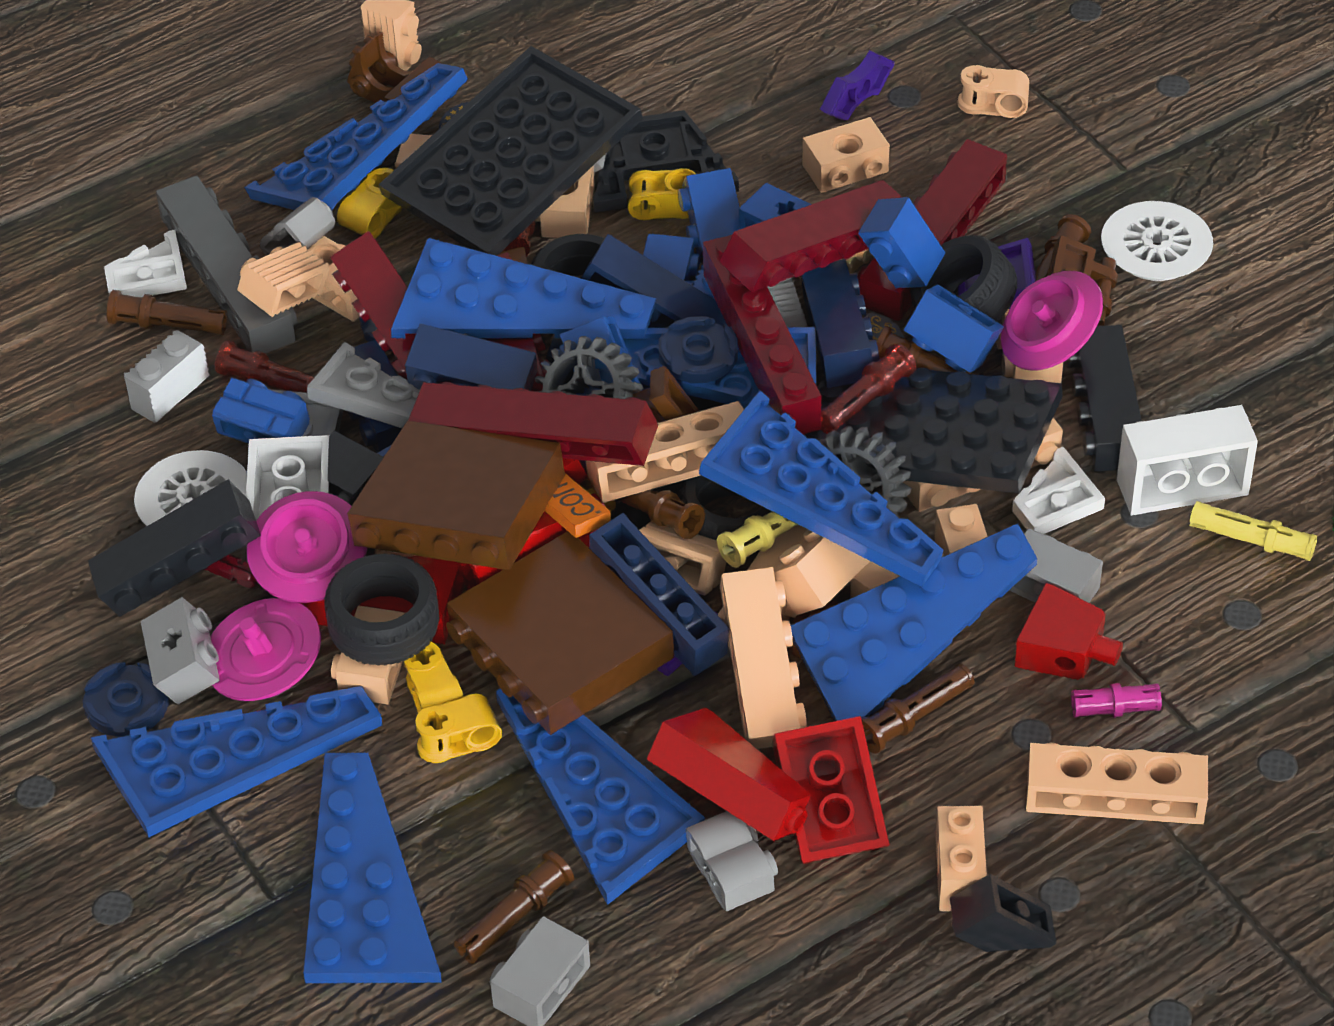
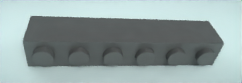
[156,175,298,358]

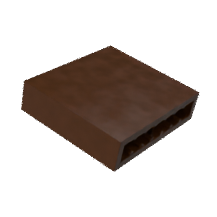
[347,421,565,570]
[446,531,674,735]

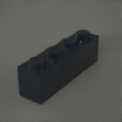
[1067,325,1142,472]
[88,479,261,617]

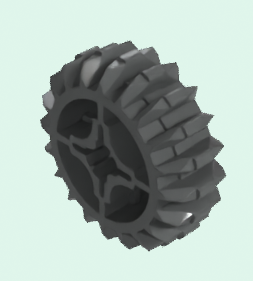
[534,336,643,399]
[819,426,912,517]

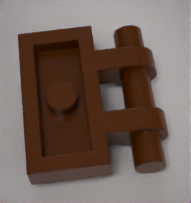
[1048,235,1118,326]

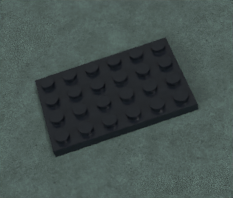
[379,46,643,256]
[803,364,1063,494]

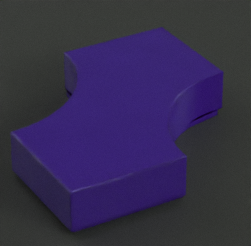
[819,50,895,121]

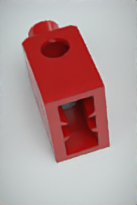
[1015,583,1123,680]

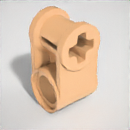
[957,65,1030,118]

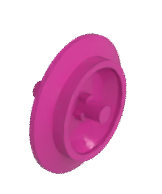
[1001,271,1103,371]
[247,491,367,603]
[210,598,321,701]

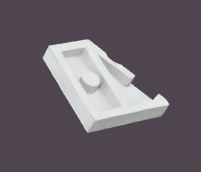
[104,230,187,297]
[1012,447,1105,534]

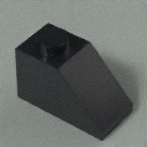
[328,431,384,506]
[950,874,1057,952]

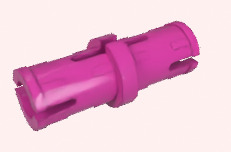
[1071,683,1162,718]

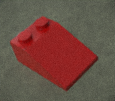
[772,716,890,864]

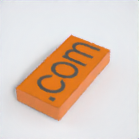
[545,473,611,538]

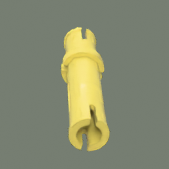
[1189,501,1317,561]

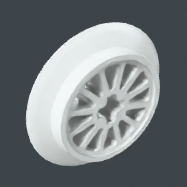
[1101,201,1213,281]
[134,450,247,526]

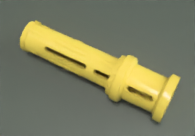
[717,511,798,568]

